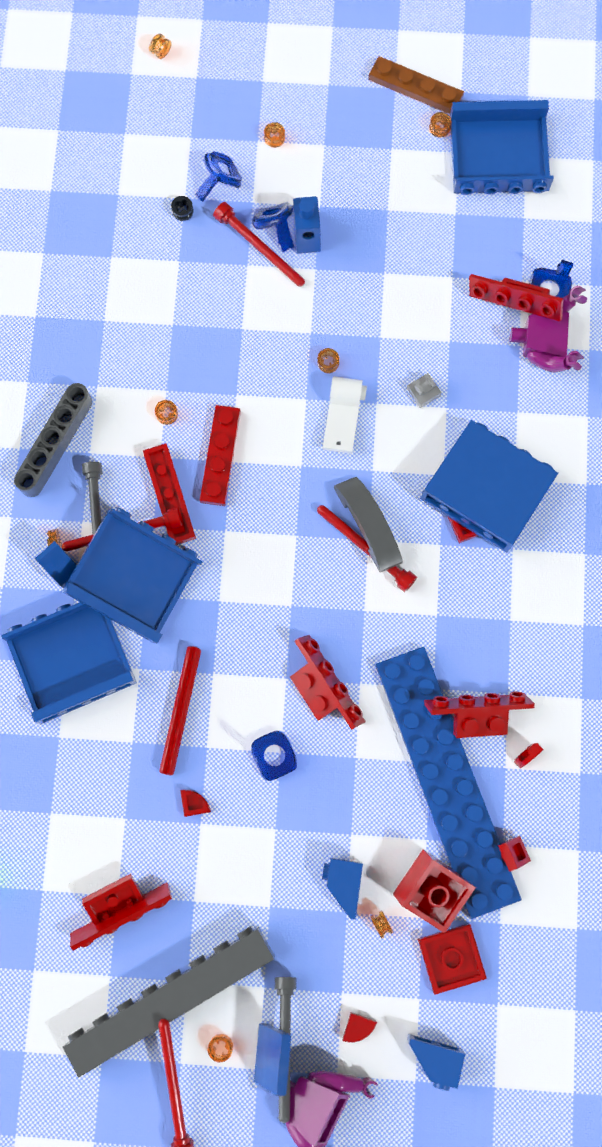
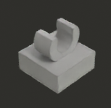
[407,373,442,408]

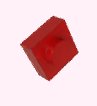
[498,836,531,872]

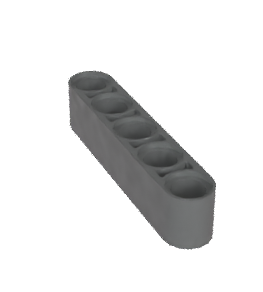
[14,383,93,497]

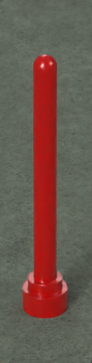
[213,201,305,287]
[317,505,418,593]
[62,507,183,552]
[158,1019,194,1147]

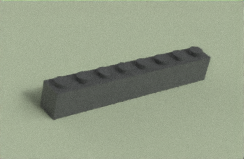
[62,926,275,1078]

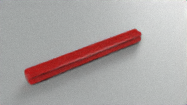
[159,646,201,776]

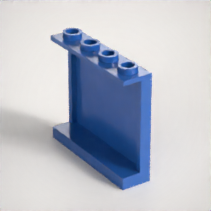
[450,100,554,195]
[420,420,558,553]
[62,508,203,644]
[1,602,137,725]

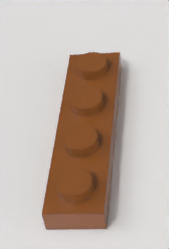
[368,56,464,114]

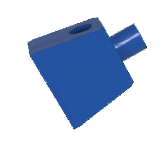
[293,196,321,254]

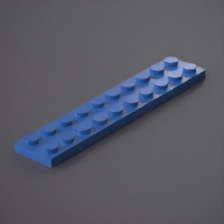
[375,646,522,919]

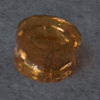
[149,33,172,59]
[429,112,452,138]
[264,122,285,148]
[317,348,340,373]
[155,400,178,425]
[370,911,394,939]
[208,1034,233,1063]

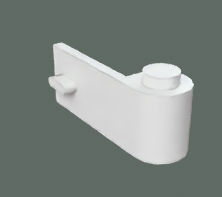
[322,376,367,454]

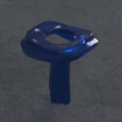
[195,151,242,202]
[252,202,294,252]
[529,259,573,298]
[251,730,297,782]

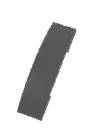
[333,476,403,573]

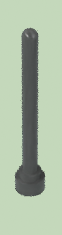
[82,462,103,534]
[274,977,297,1123]

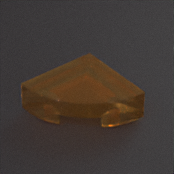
[47,528,62,548]

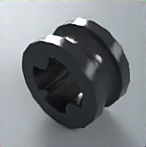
[171,196,194,221]

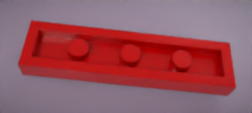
[199,405,241,506]
[142,443,196,545]

